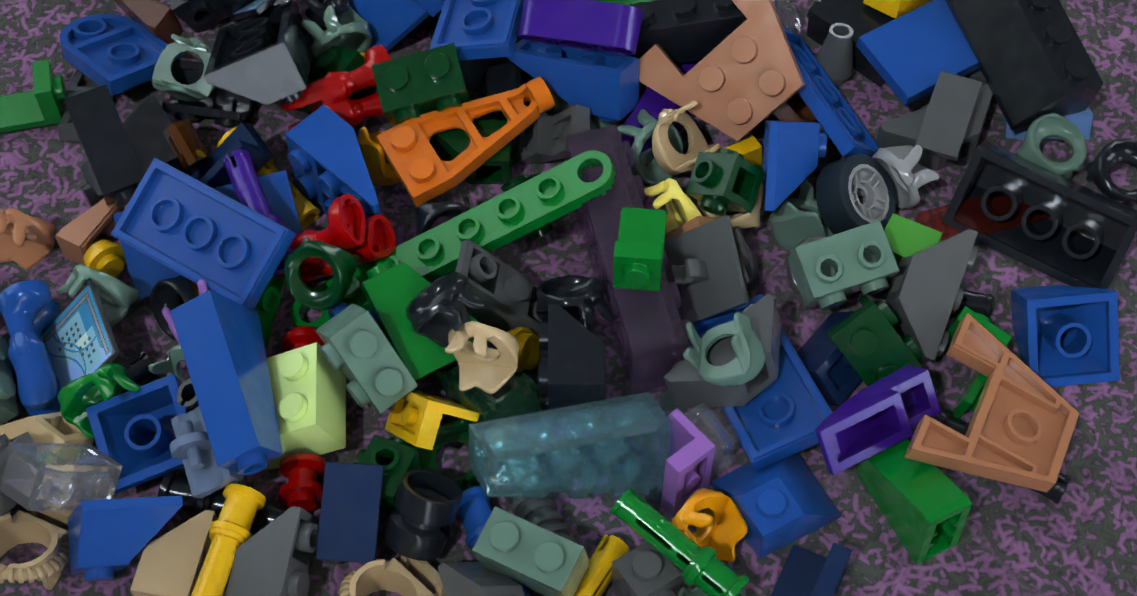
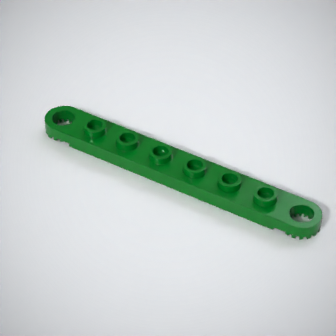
[290,150,617,329]

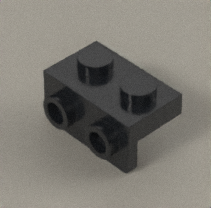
[162,57,255,126]

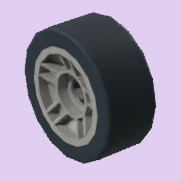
[815,154,896,235]

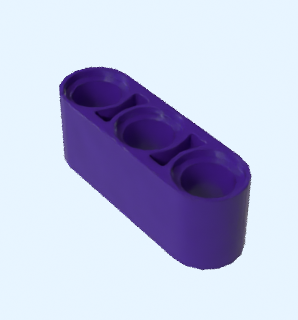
[518,0,644,55]

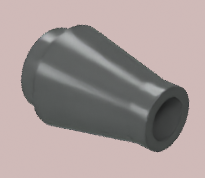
[816,23,854,86]

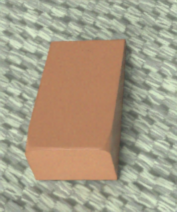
[55,199,125,265]

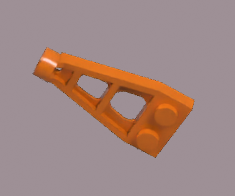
[376,76,555,206]

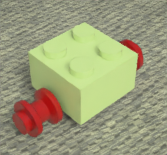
[264,326,346,512]

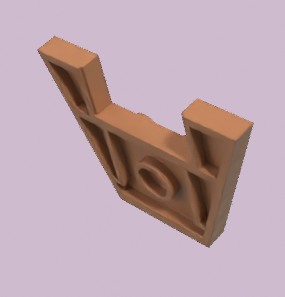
[639,0,806,141]
[904,312,1079,493]

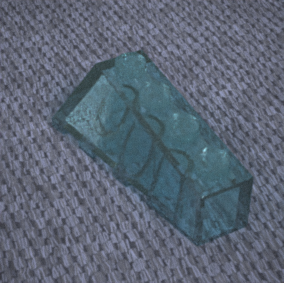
[469,392,671,500]

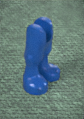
[0,280,61,416]

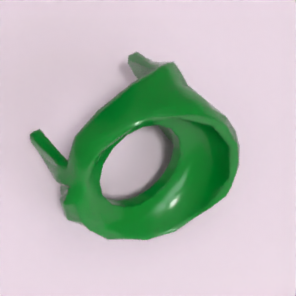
[57,364,141,439]

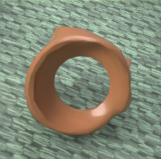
[0,208,57,270]

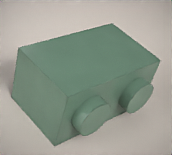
[472,506,590,596]

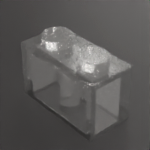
[0,442,123,511]

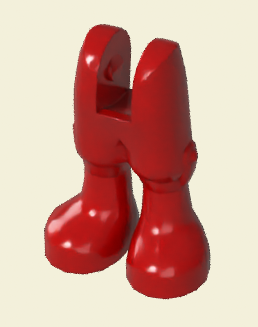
[280,44,392,130]
[275,193,396,283]

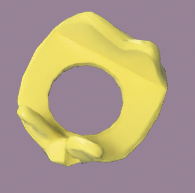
[640,178,703,234]

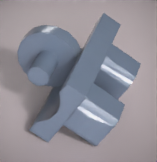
[169,406,244,499]

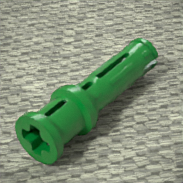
[610,488,750,596]

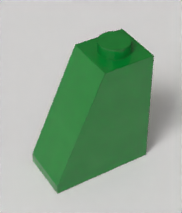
[361,260,491,381]
[856,438,972,565]

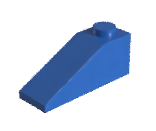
[507,39,639,122]

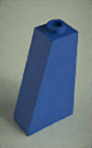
[170,290,283,475]

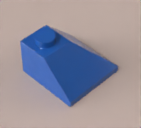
[761,120,827,211]
[1011,285,1120,387]
[86,373,192,495]
[710,453,841,559]
[68,495,183,582]

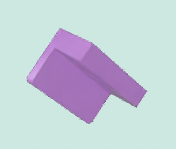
[660,409,715,519]

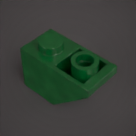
[430,119,514,184]

